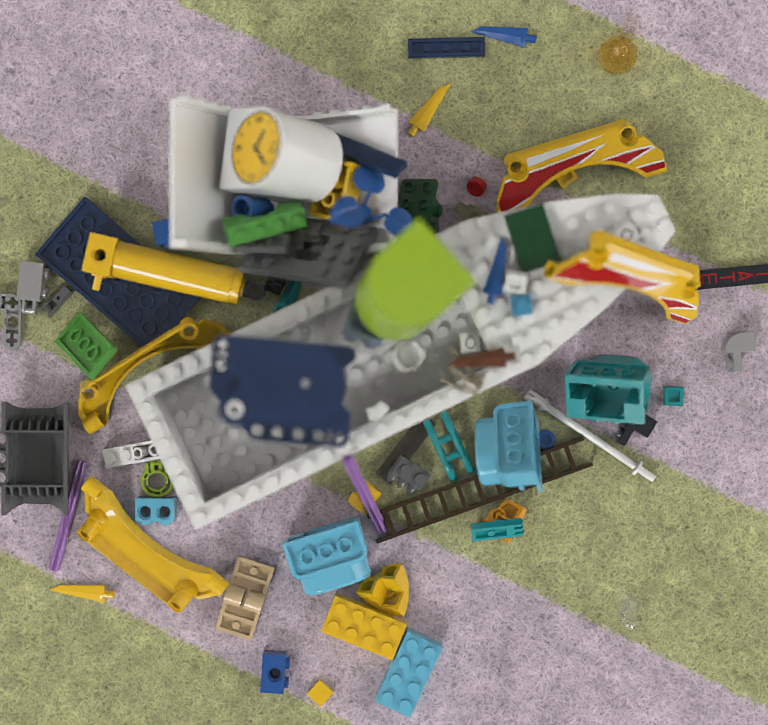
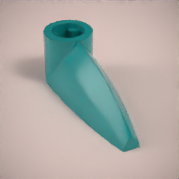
[272,280,302,314]

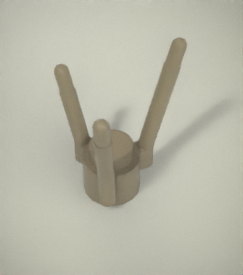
[441,347,484,395]

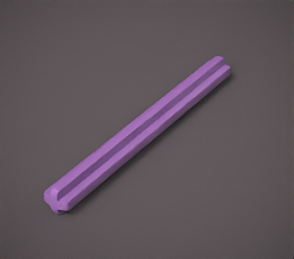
[342,454,387,534]
[49,460,88,571]

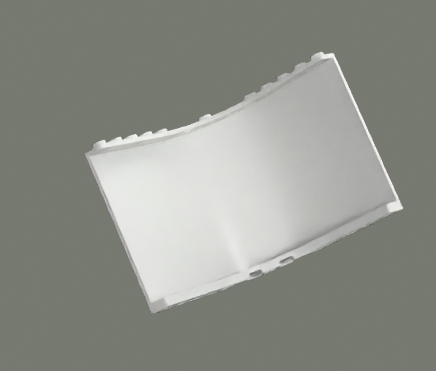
[170,95,398,257]

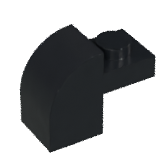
[615,414,658,446]

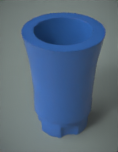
[231,195,274,217]

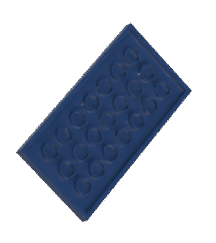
[35,197,202,347]

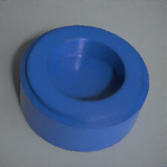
[539,430,556,449]

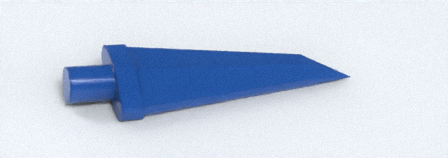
[471,26,537,48]
[482,236,507,305]

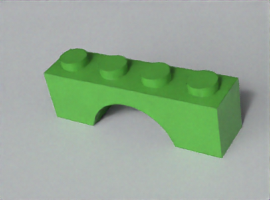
[221,200,307,246]

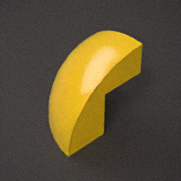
[356,563,409,617]

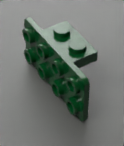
[398,179,443,235]

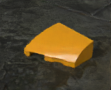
[476,499,527,544]

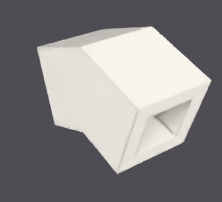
[367,400,390,421]

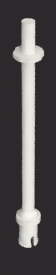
[523,389,656,482]

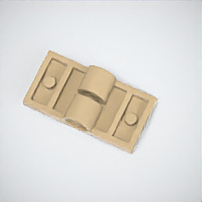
[215,555,275,641]

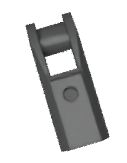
[41,284,74,318]

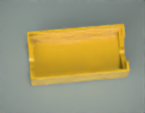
[321,592,407,660]

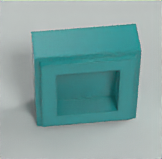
[663,386,684,406]

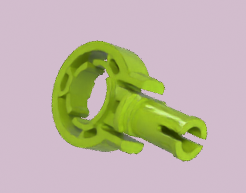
[141,459,173,497]

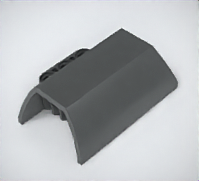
[0,402,69,515]

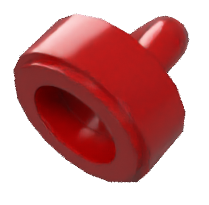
[466,176,487,197]

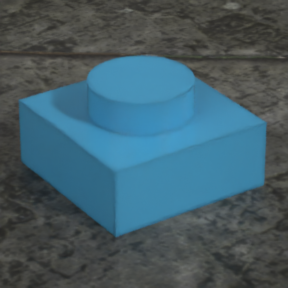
[510,294,533,316]

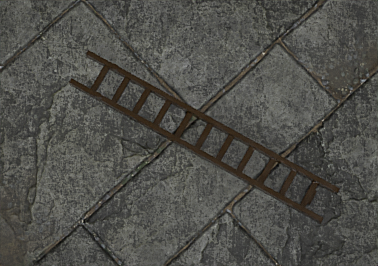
[367,436,594,544]

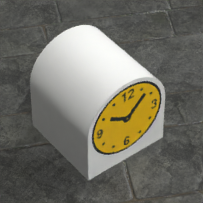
[220,107,343,203]

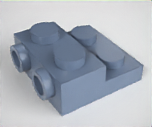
[341,294,383,349]

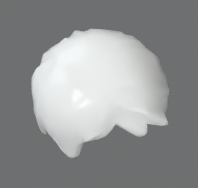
[392,341,426,371]

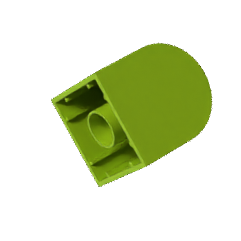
[355,218,477,341]

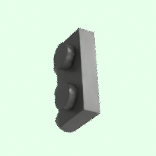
[387,454,431,494]

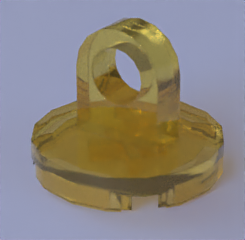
[598,36,637,75]

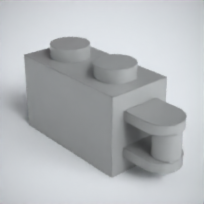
[17,261,50,315]

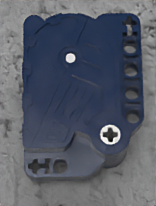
[209,335,356,448]

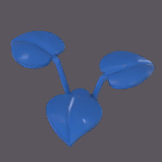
[330,165,413,237]

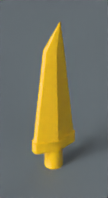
[408,83,451,137]
[50,584,115,603]

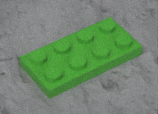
[55,312,118,380]

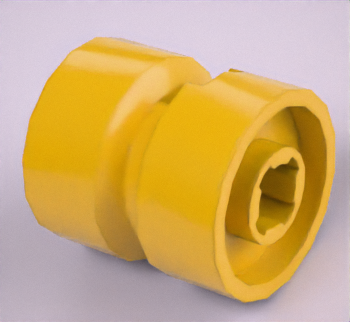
[347,479,382,515]

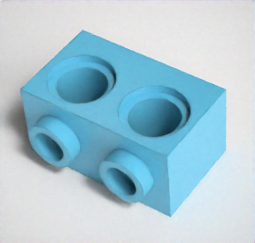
[135,496,177,525]

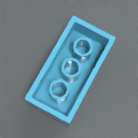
[375,627,442,718]

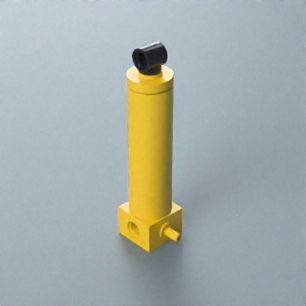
[82,232,266,306]

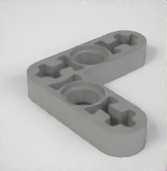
[0,294,23,349]

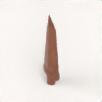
[446,347,516,368]

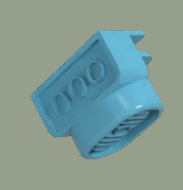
[475,401,543,492]
[282,515,371,595]

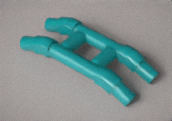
[423,411,474,482]

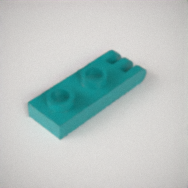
[471,518,524,542]

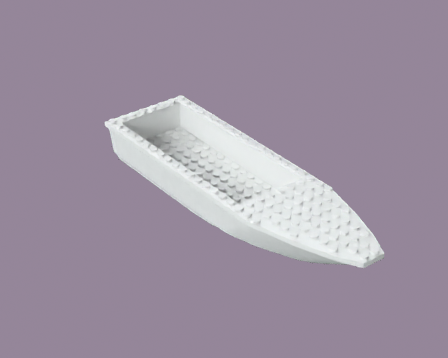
[125,194,676,530]

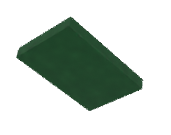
[504,204,561,273]

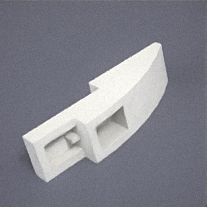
[102,440,160,469]

